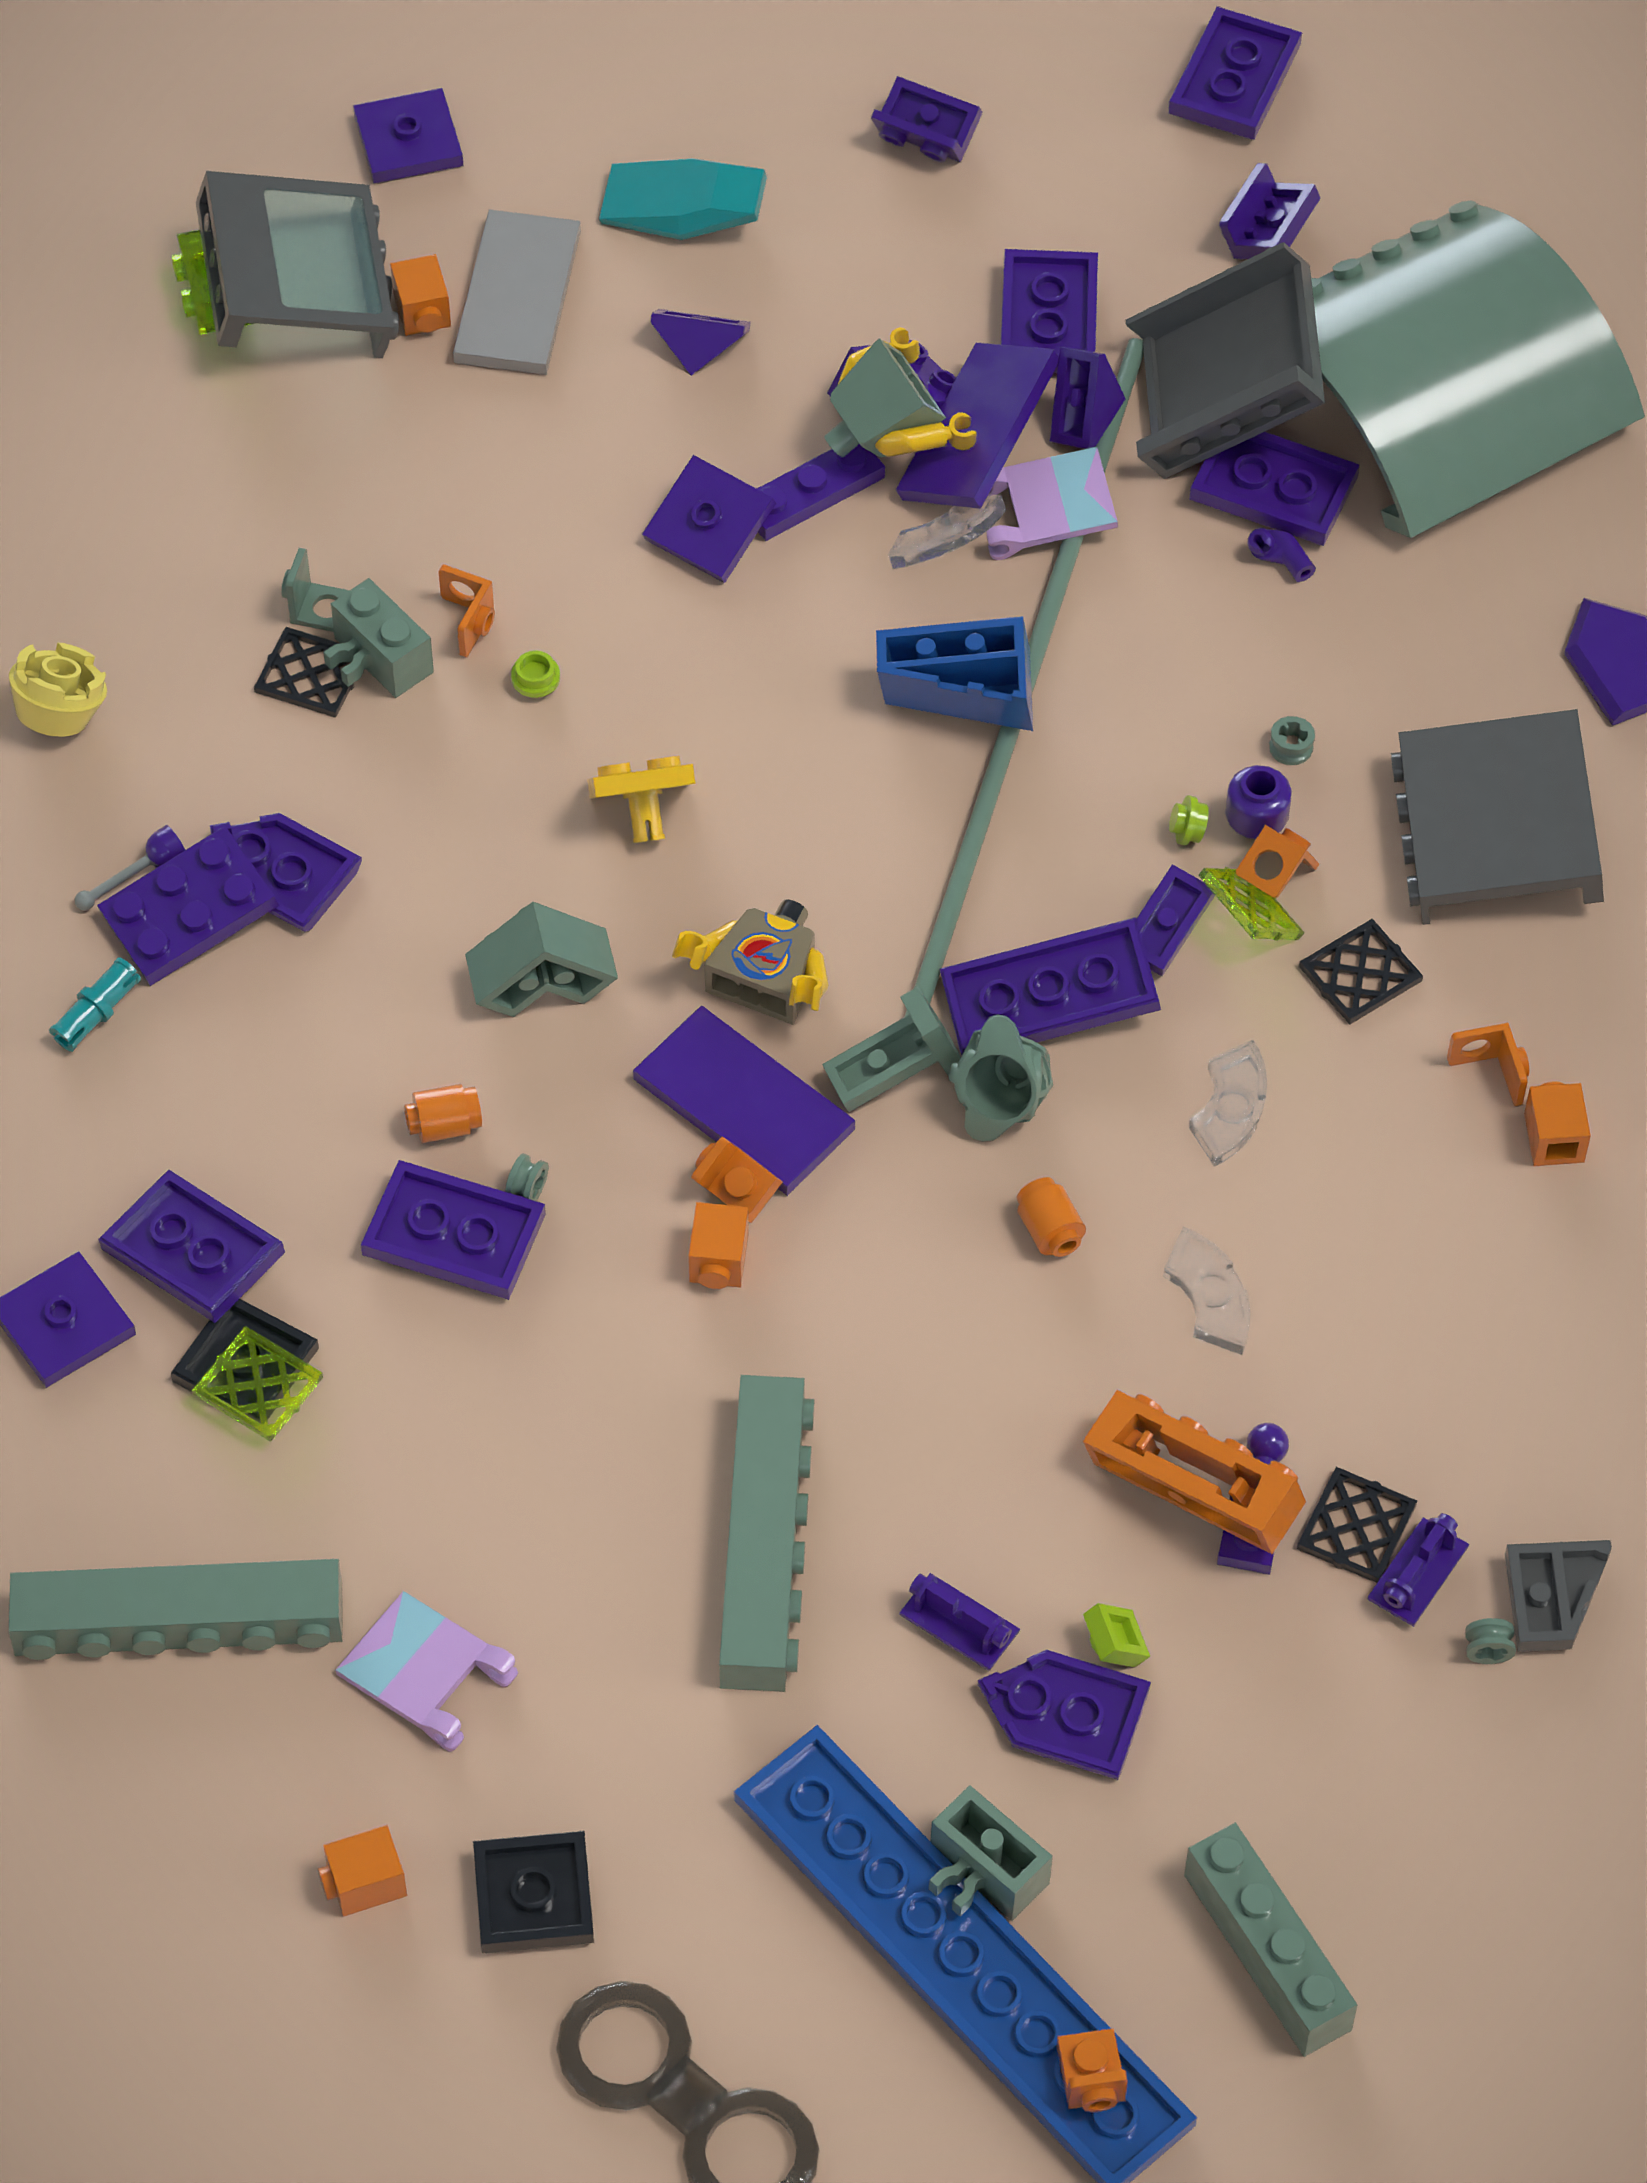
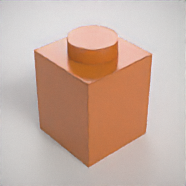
[390,254,451,336]
[1524,1081,1591,1166]
[688,1202,749,1289]
[317,1825,407,1917]

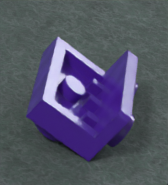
[871,76,983,162]
[1219,163,1321,259]

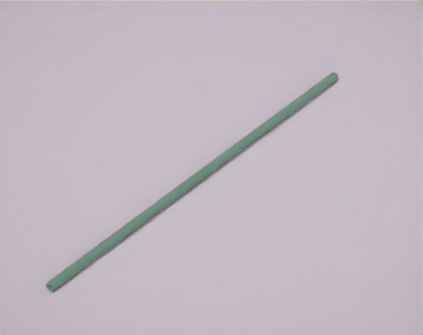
[905,338,1144,1017]

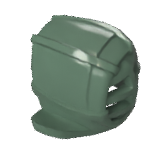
[949,1014,1053,1141]

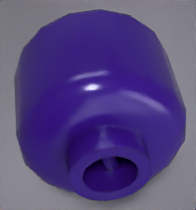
[1225,765,1292,839]

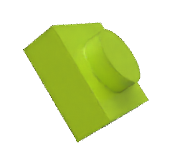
[1083,1603,1150,1667]

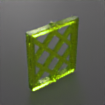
[1199,867,1305,941]
[193,1326,323,1442]

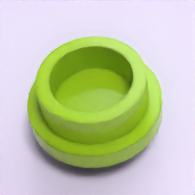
[511,650,560,698]
[1169,795,1209,845]

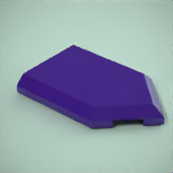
[1564,598,1647,726]
[210,813,362,932]
[977,1649,1151,1780]

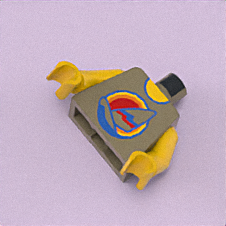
[672,899,829,1025]

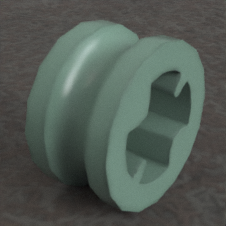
[1269,716,1315,765]
[505,1153,549,1201]
[1465,1618,1516,1664]

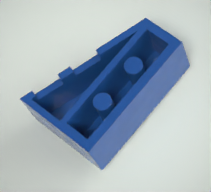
[876,616,1033,731]

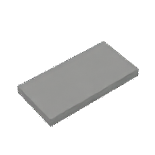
[453,209,581,375]

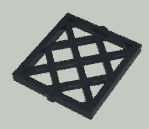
[254,627,355,718]
[1299,918,1423,1025]
[1297,1466,1417,1583]

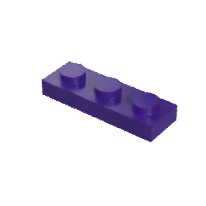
[757,444,885,541]

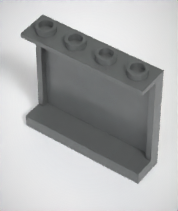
[1125,242,1325,479]
[1391,709,1604,925]

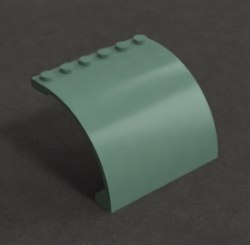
[1311,201,1645,538]

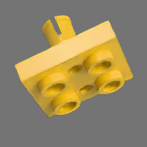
[587,756,696,843]

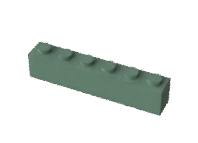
[719,1375,815,1692]
[8,1559,343,1660]

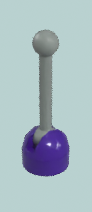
[75,825,185,911]

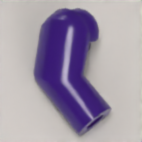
[1247,528,1316,582]

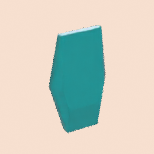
[599,158,767,240]

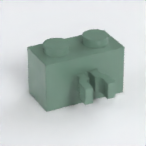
[324,578,434,698]
[929,1785,1053,1921]

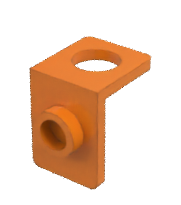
[438,564,495,657]
[1236,825,1319,898]
[1447,1022,1530,1106]

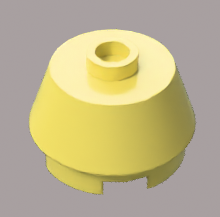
[9,643,107,737]

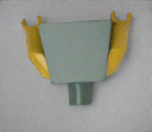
[824,327,977,457]

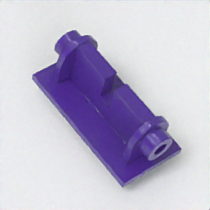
[1367,1513,1469,1627]
[899,1573,1020,1671]

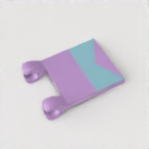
[986,447,1118,560]
[336,1591,518,1751]

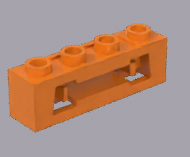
[1083,1390,1306,1554]

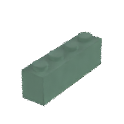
[1184,1822,1358,2057]

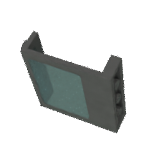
[196,171,399,358]

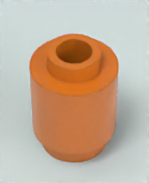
[404,1084,482,1143]
[1017,1177,1086,1257]

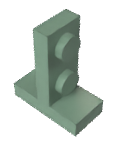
[822,987,961,1112]

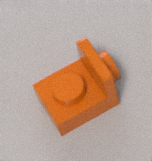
[691,1137,783,1223]
[1057,2028,1128,2112]

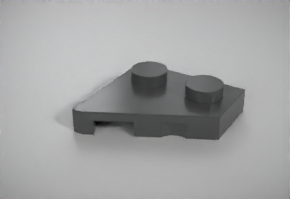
[1505,1540,1612,1652]

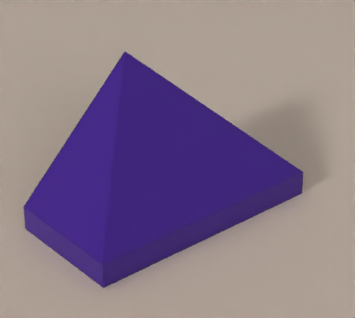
[650,309,751,375]
[1049,346,1126,449]

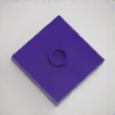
[353,88,464,184]
[642,455,776,583]
[0,1251,136,1388]

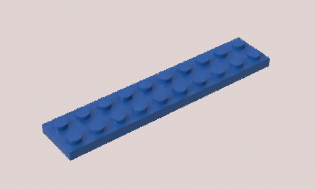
[734,1725,1197,2183]

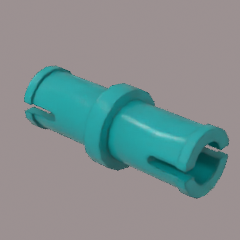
[49,957,142,1052]

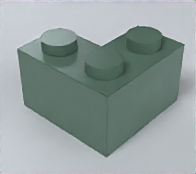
[465,902,618,1017]

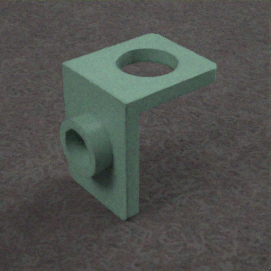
[281,547,350,632]

